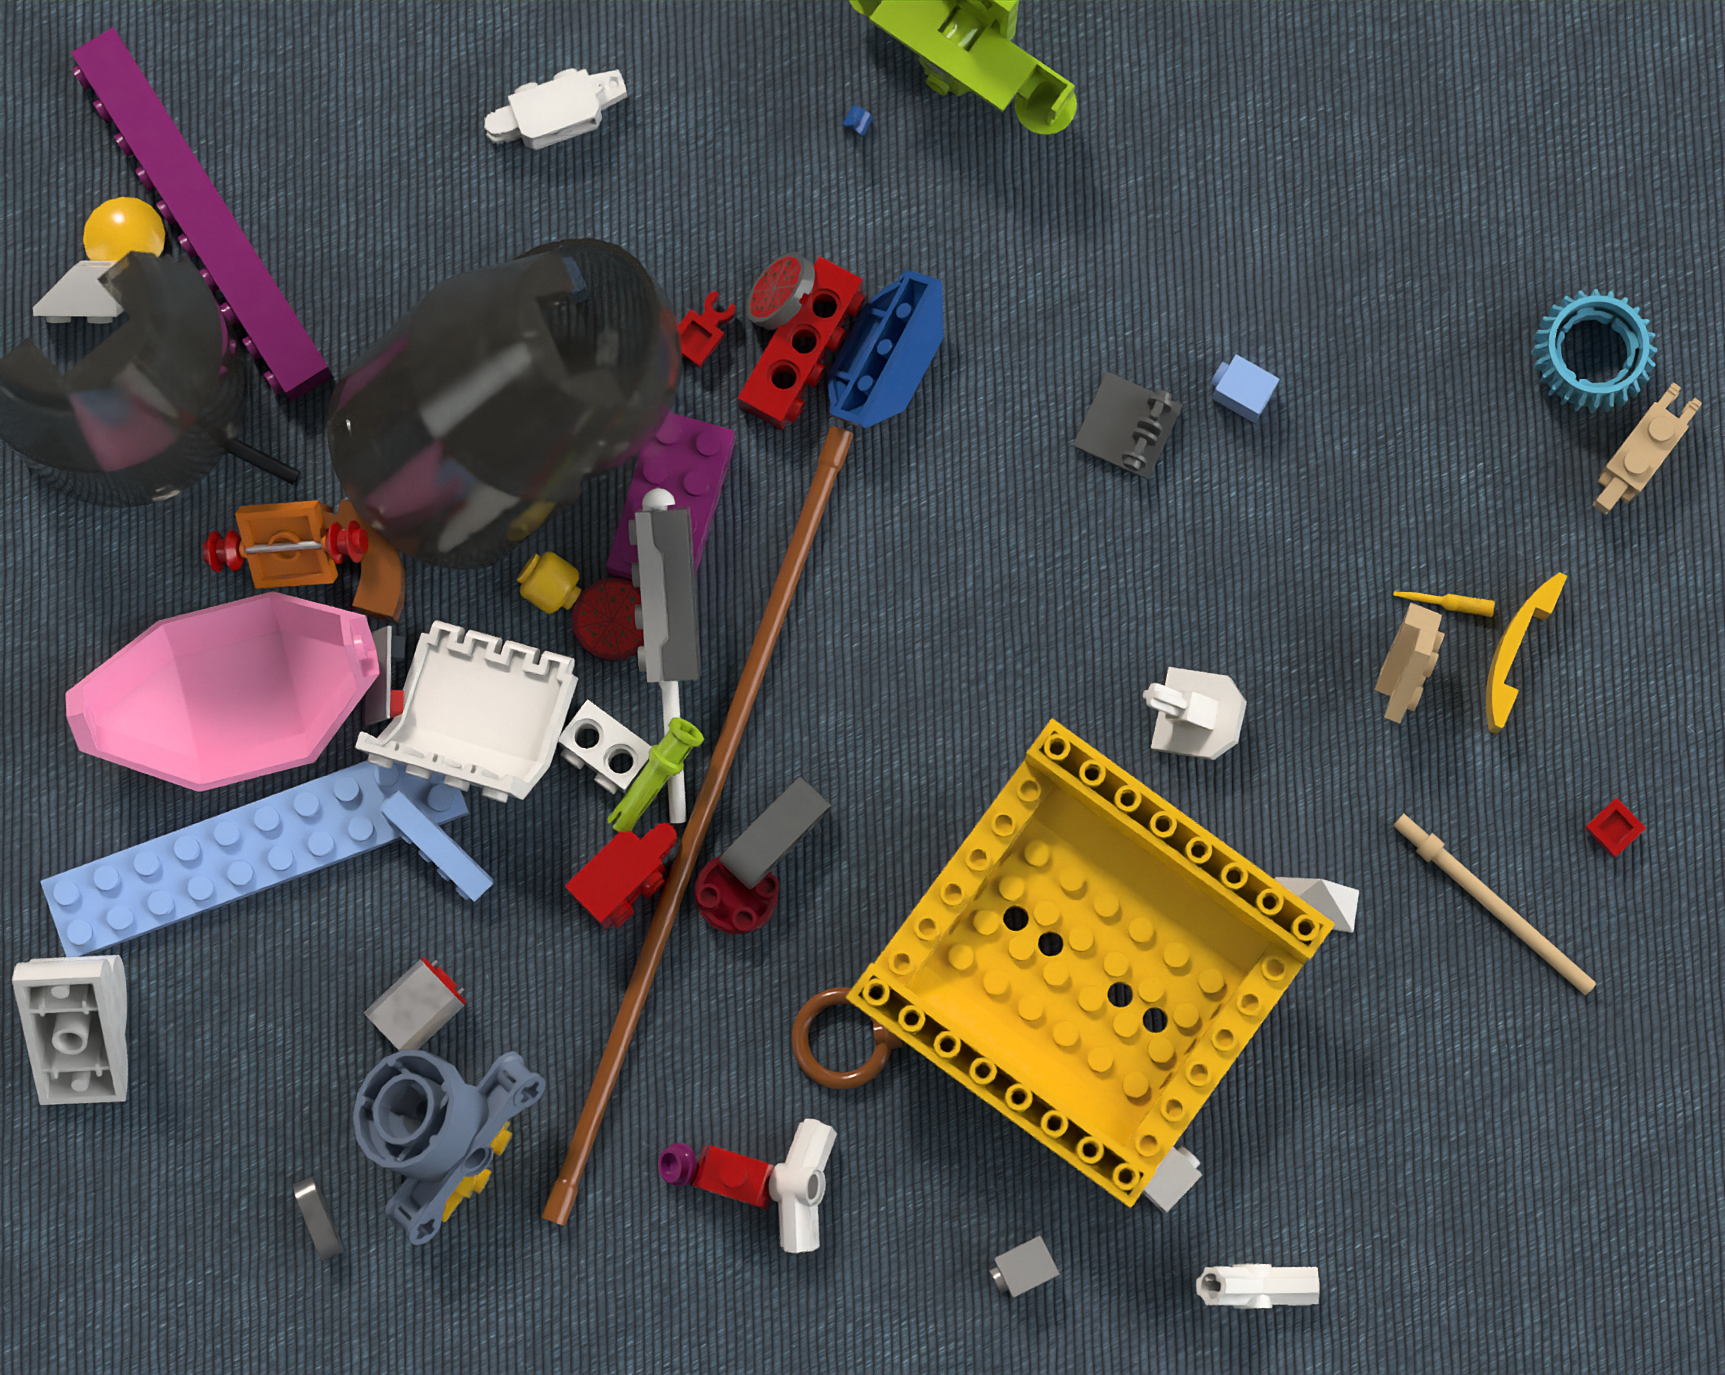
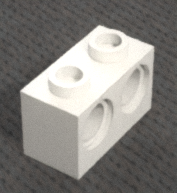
[558,699,651,795]

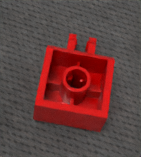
[565,822,678,931]

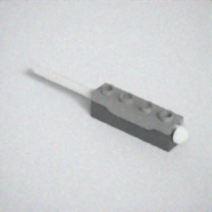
[629,488,702,823]

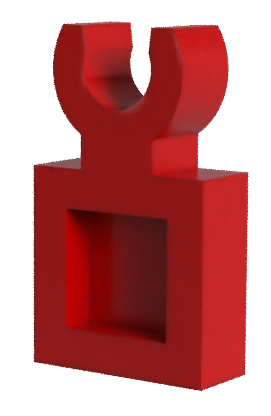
[666,291,736,369]

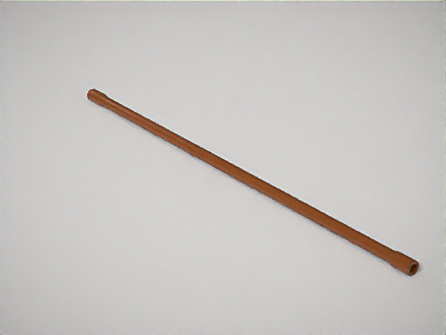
[541,426,854,1226]

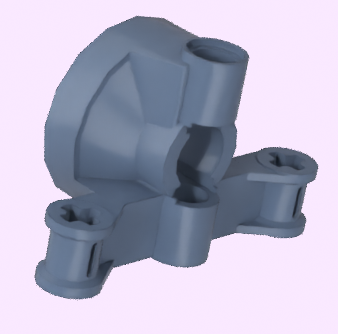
[353,1050,546,1245]

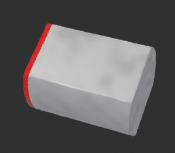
[364,956,468,1051]

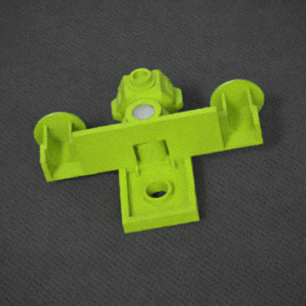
[849,0,1077,135]

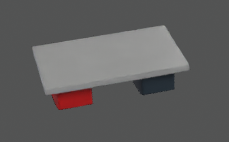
[365,626,405,725]

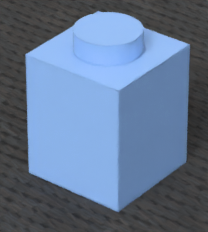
[1211,354,1279,423]

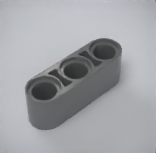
[719,776,832,890]

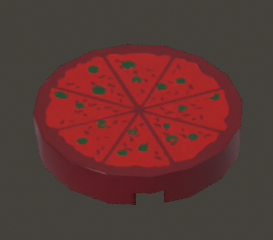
[571,577,645,662]

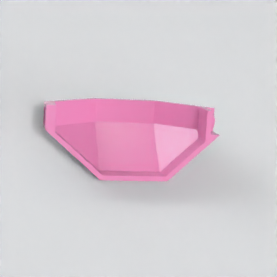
[66,591,380,792]

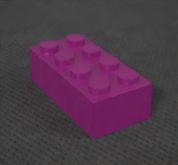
[606,408,736,581]

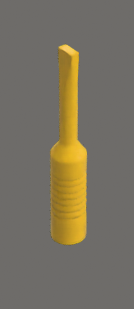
[1393,591,1495,617]

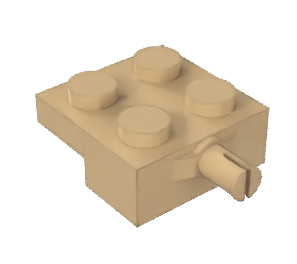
[1375,603,1445,723]

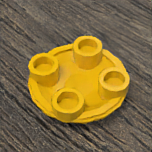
[83,197,166,277]

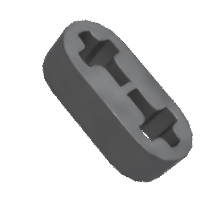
[293,1177,344,1260]

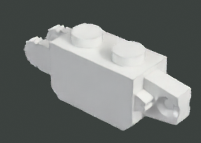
[484,69,628,150]

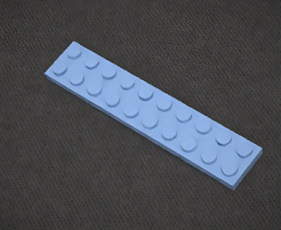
[40,760,469,957]

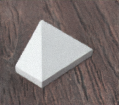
[1274,877,1359,933]

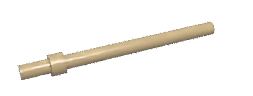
[1393,814,1596,996]

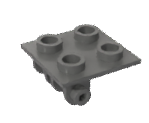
[1073,372,1182,480]

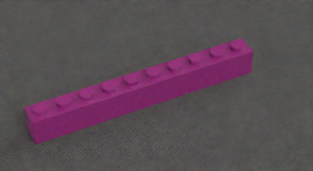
[71,27,333,402]

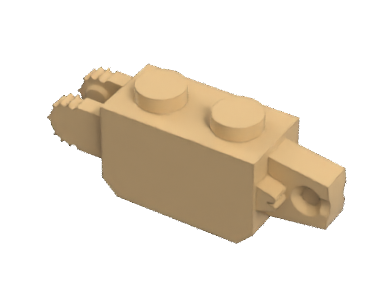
[1592,382,1702,515]

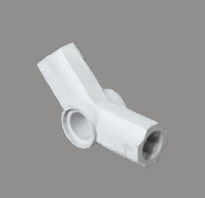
[769,1119,837,1253]
[1196,1264,1319,1308]

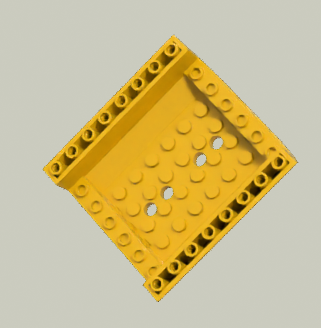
[846,718,1335,1208]

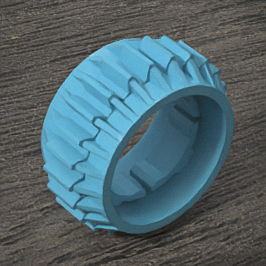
[1531,289,1657,413]

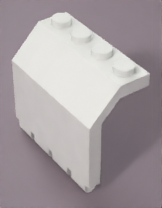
[355,620,578,803]

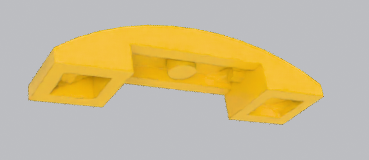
[1486,573,1567,735]

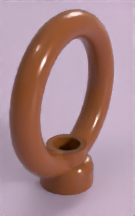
[792,987,904,1090]

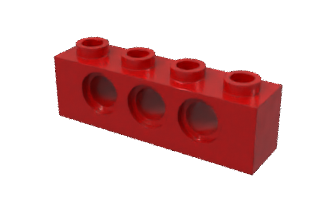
[738,256,866,430]

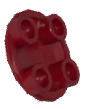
[695,852,779,934]

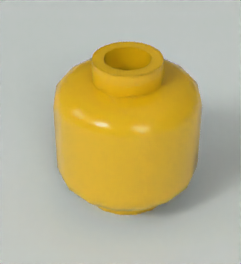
[517,551,582,614]

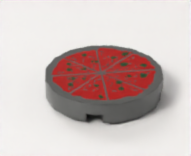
[746,252,815,330]

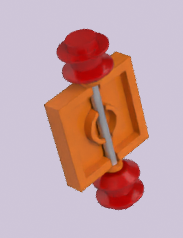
[203,500,369,589]

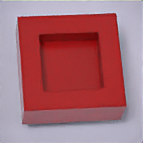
[1584,797,1646,858]

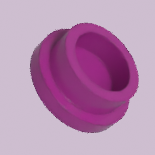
[658,1143,697,1186]

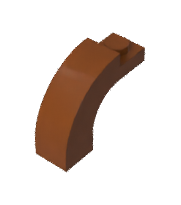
[319,499,406,624]

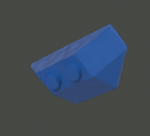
[827,270,943,428]

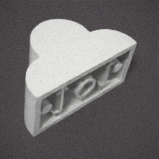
[12,955,128,1105]

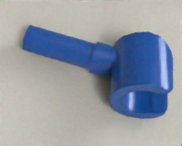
[841,105,874,137]

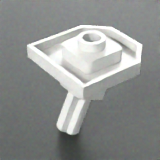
[1143,667,1247,760]

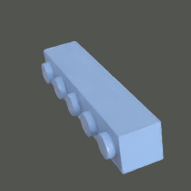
[380,787,493,902]

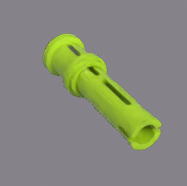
[607,717,704,832]

